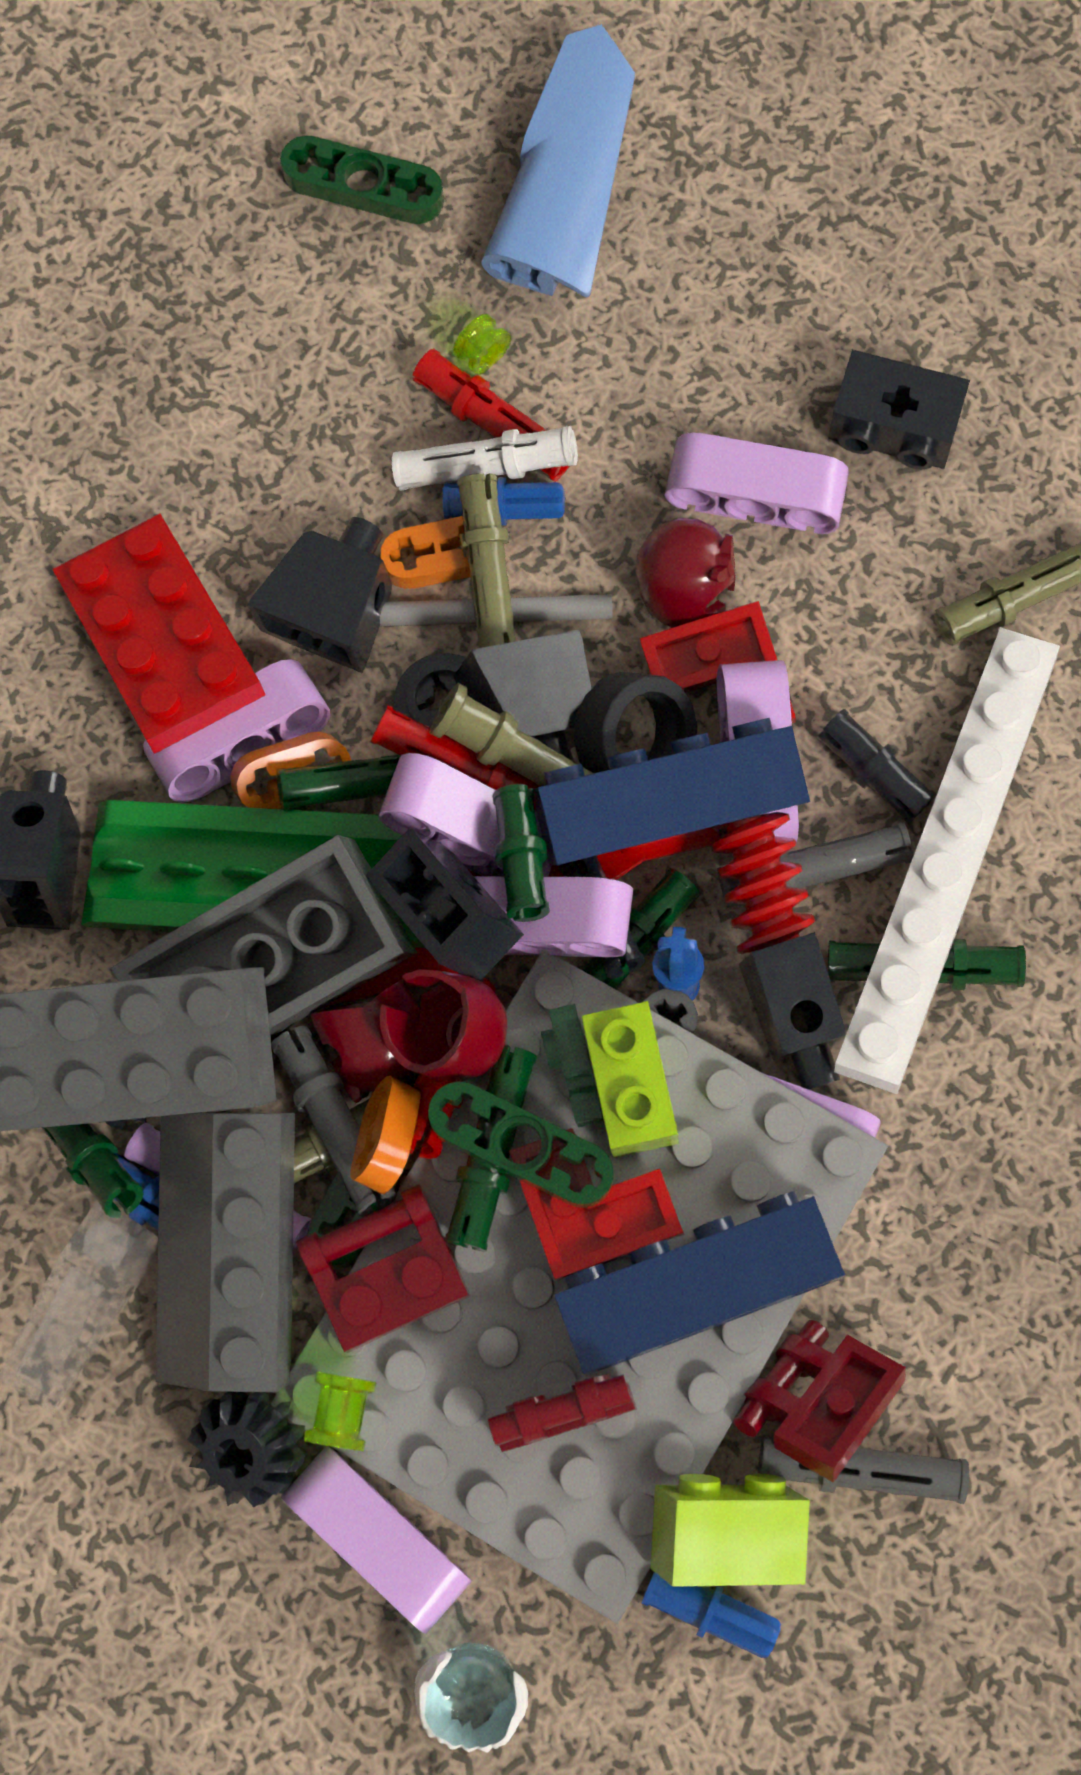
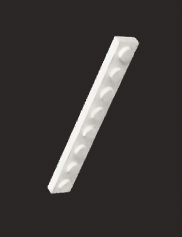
[834,627,1060,1094]

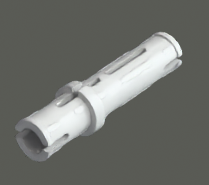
[392,426,578,491]

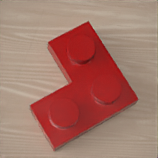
[640,601,796,723]
[509,1128,684,1281]

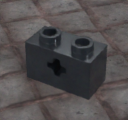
[828,349,970,470]
[366,828,524,981]

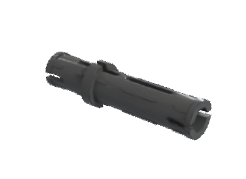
[717,822,913,908]
[271,1026,397,1217]
[758,1434,969,1504]

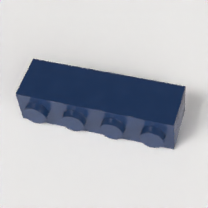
[534,718,810,866]
[554,1191,845,1376]

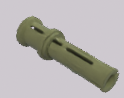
[429,683,595,787]

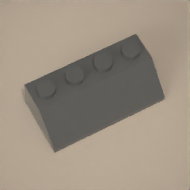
[156,1112,295,1392]

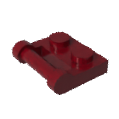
[296,1183,471,1353]

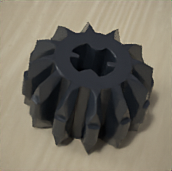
[187,1391,307,1508]

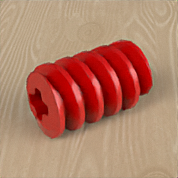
[711,812,815,954]

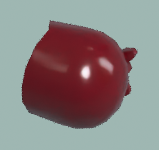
[635,518,736,628]
[380,969,508,1082]
[310,979,420,1104]

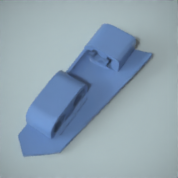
[481,24,635,297]

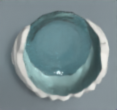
[414,1643,528,1753]

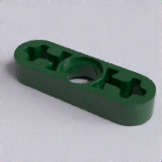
[280,135,444,224]
[428,1082,614,1208]

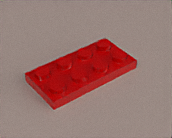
[52,513,266,754]

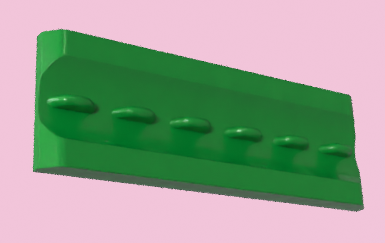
[81,800,425,948]

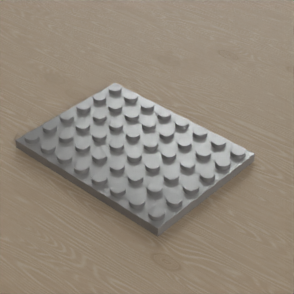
[270,948,888,1624]

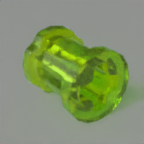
[303,1371,377,1451]

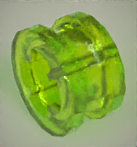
[453,314,512,375]

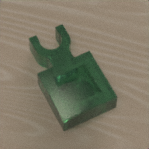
[541,1004,604,1128]

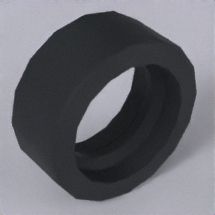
[574,672,698,773]

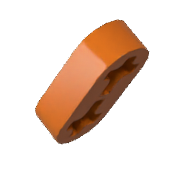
[380,516,471,589]
[230,731,351,809]
[350,1075,421,1194]

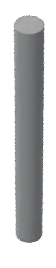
[380,594,612,627]

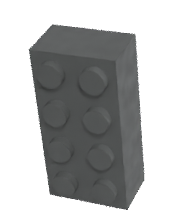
[111,835,418,1037]
[0,967,277,1131]

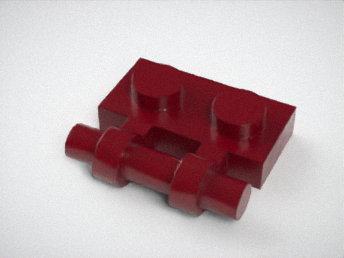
[733,1320,906,1483]
[488,1373,637,1452]

